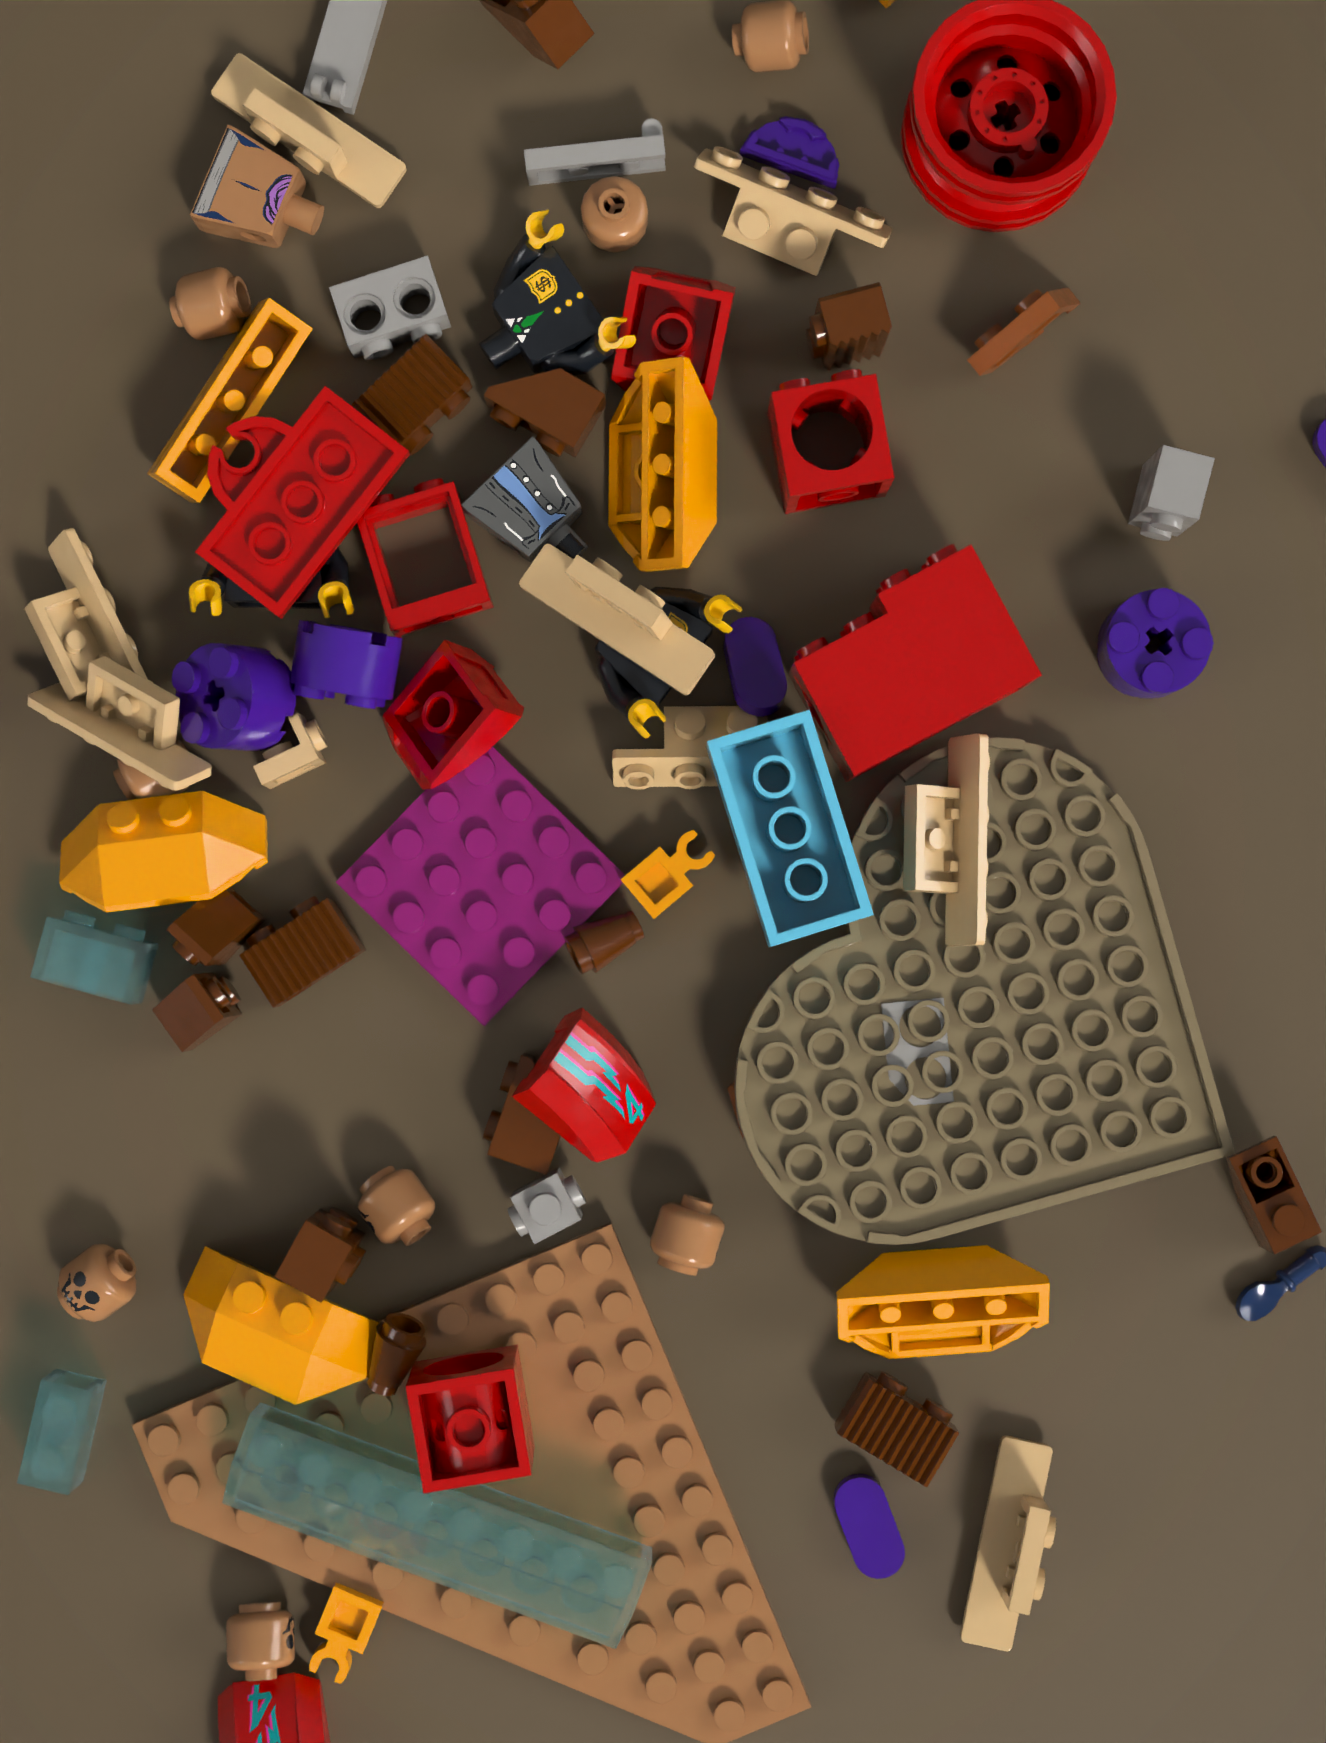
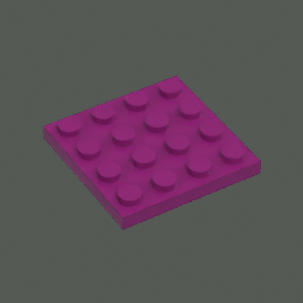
[336,747,625,1026]

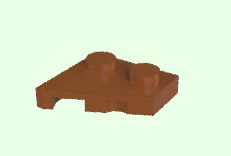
[967,287,1081,376]

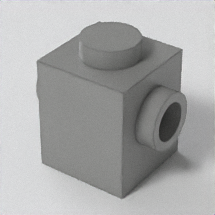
[507,1167,587,1244]

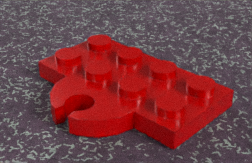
[195,386,410,619]

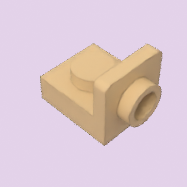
[253,712,328,789]

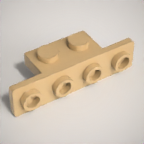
[211,53,407,208]
[694,146,893,276]
[24,528,153,701]
[519,544,715,695]
[27,656,212,791]
[612,706,768,790]
[903,733,990,946]
[960,1435,1056,1652]

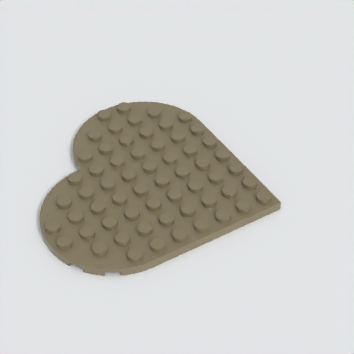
[734,737,1235,1245]

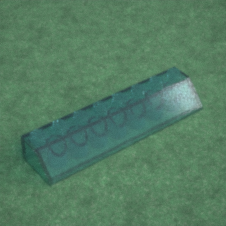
[222,1402,652,1649]

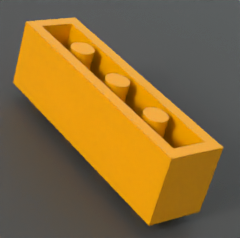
[147,298,313,503]

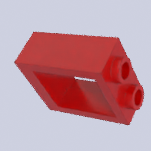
[357,478,494,637]

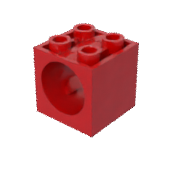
[767,369,895,514]
[405,1344,535,1494]

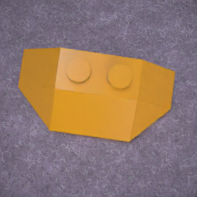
[608,356,717,572]
[59,791,268,913]
[836,1245,1050,1359]
[183,1246,380,1405]

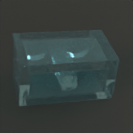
[30,910,158,1005]
[17,1369,107,1495]

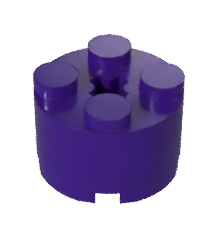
[1097,588,1214,699]
[290,620,403,709]
[172,643,296,751]

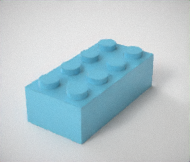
[706,709,874,948]

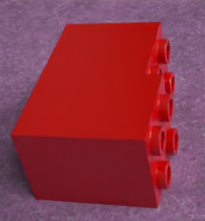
[788,544,1042,782]

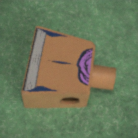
[190,125,324,248]

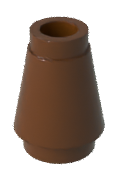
[564,910,645,974]
[367,1313,426,1396]

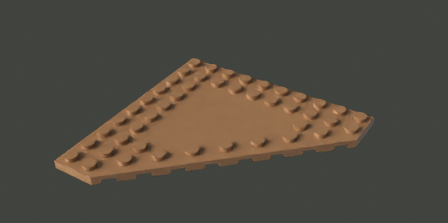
[132,1222,812,1743]

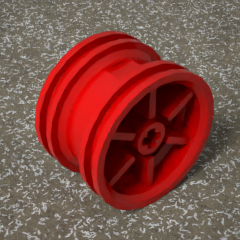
[900,0,1117,232]

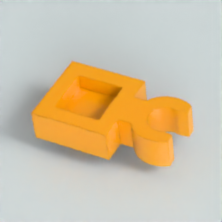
[621,830,715,919]
[309,1582,384,1684]

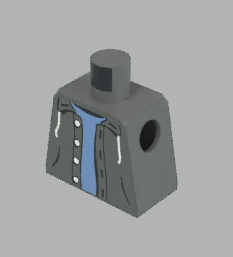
[462,436,589,562]

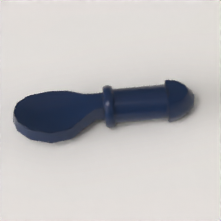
[1235,1245,1326,1321]

